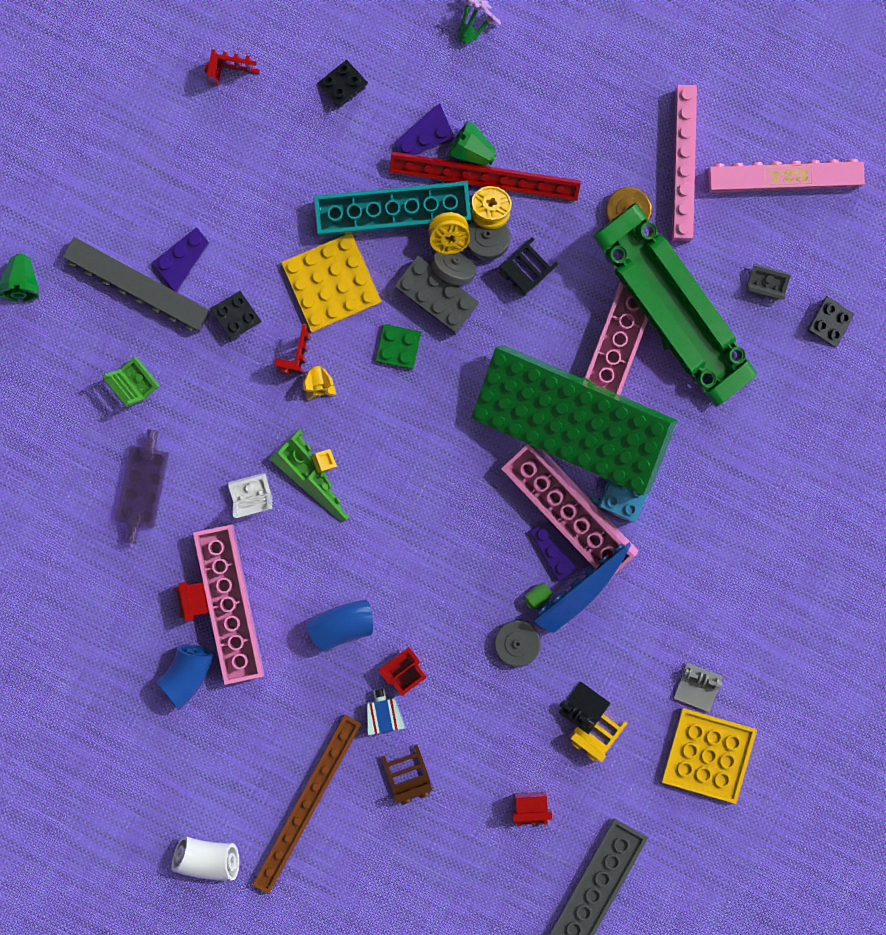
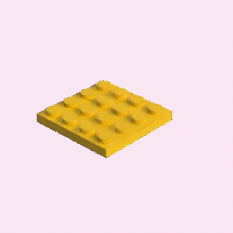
[281,234,382,333]
[661,708,757,804]

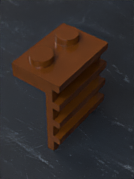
[381,744,433,805]

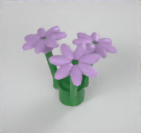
[457,0,501,44]

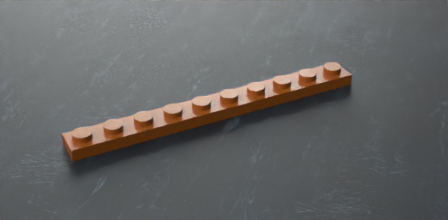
[252,714,362,894]

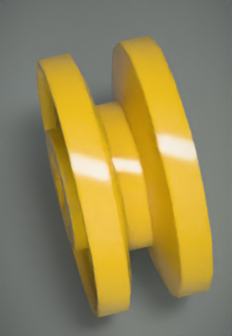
[470,186,512,229]
[428,212,470,255]

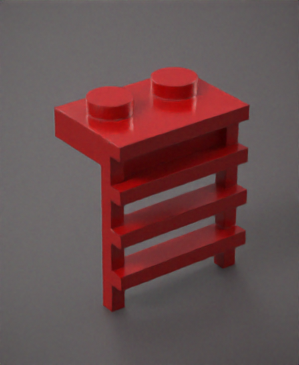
[204,49,260,86]
[274,324,311,375]

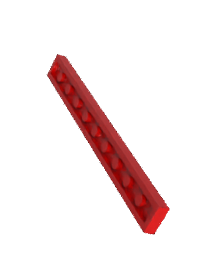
[389,152,581,201]

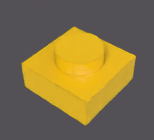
[311,449,337,473]

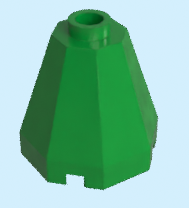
[447,121,496,166]
[0,254,39,302]

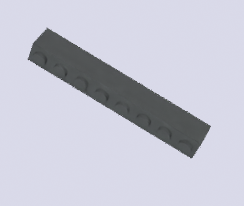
[63,237,211,332]

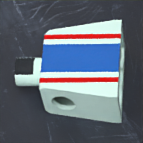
[367,688,405,735]

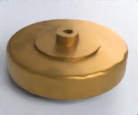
[605,187,652,222]

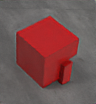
[174,581,209,621]
[378,647,427,696]
[512,792,552,827]

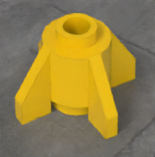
[303,366,336,401]

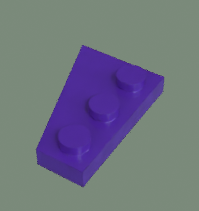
[395,103,455,155]
[152,227,209,292]
[530,522,590,581]

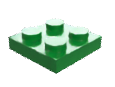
[376,324,421,370]

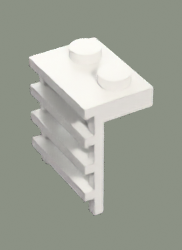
[228,473,273,518]

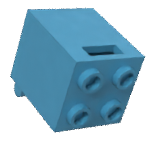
[590,480,648,523]

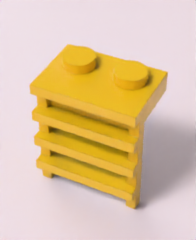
[569,714,628,762]

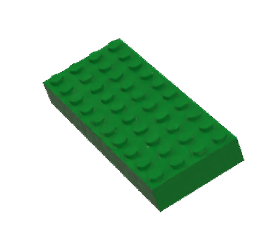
[471,345,677,496]

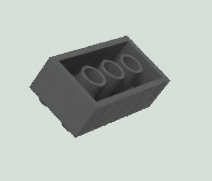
[395,256,479,335]

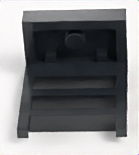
[499,237,558,296]

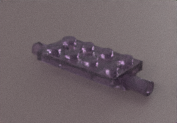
[115,429,169,544]

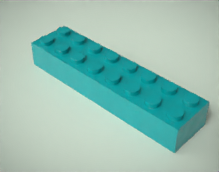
[314,181,471,237]

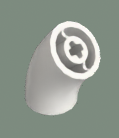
[171,836,239,881]

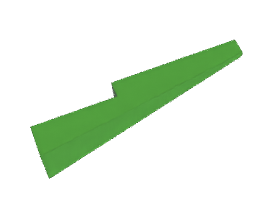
[269,429,349,523]

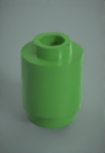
[524,582,553,610]

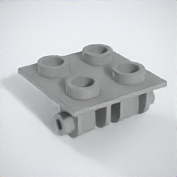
[674,663,723,712]

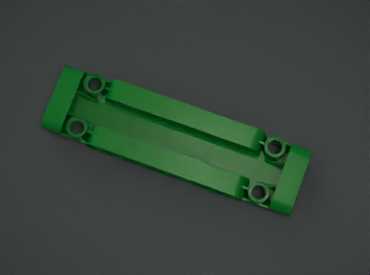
[592,203,758,407]

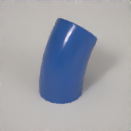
[306,600,374,652]
[156,645,213,711]

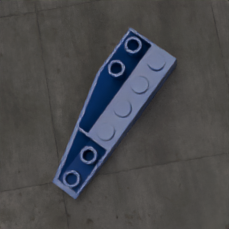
[534,542,631,633]

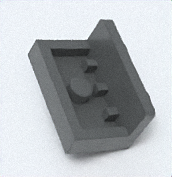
[747,263,791,301]

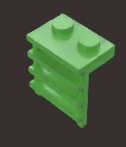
[102,356,160,407]

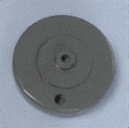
[466,220,510,260]
[431,251,476,286]
[494,620,541,667]

